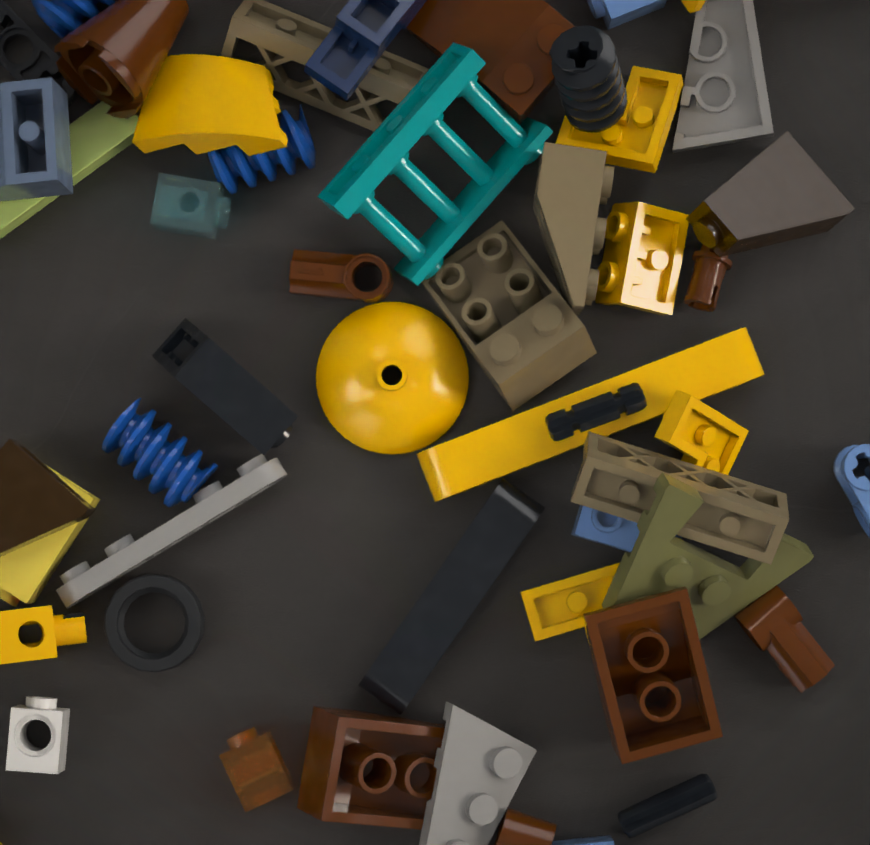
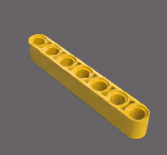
[416,327,765,502]

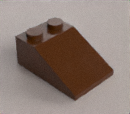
[406,0,575,125]
[583,586,723,764]
[297,706,445,830]

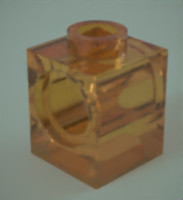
[219,726,296,813]

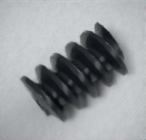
[549,25,628,133]

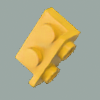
[595,201,689,315]

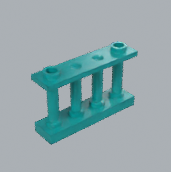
[317,42,553,286]

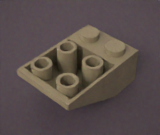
[533,142,614,316]
[421,220,597,411]

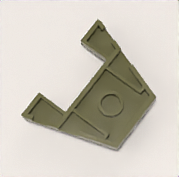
[602,472,814,640]

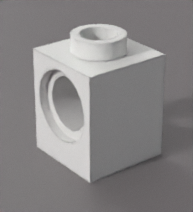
[6,696,70,774]

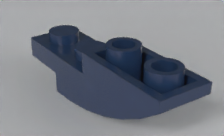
[304,0,427,101]

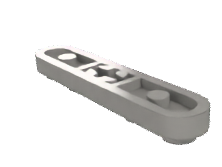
[56,454,288,608]

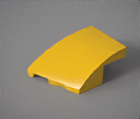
[132,54,288,156]

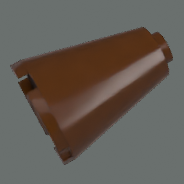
[54,0,189,119]

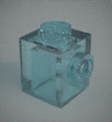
[150,173,231,240]

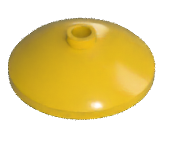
[316,301,469,455]

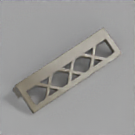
[221,0,429,131]
[571,431,789,565]

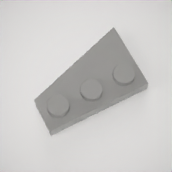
[672,0,774,153]
[419,701,537,845]

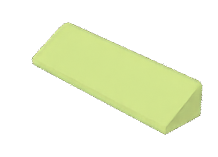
[0,101,138,239]

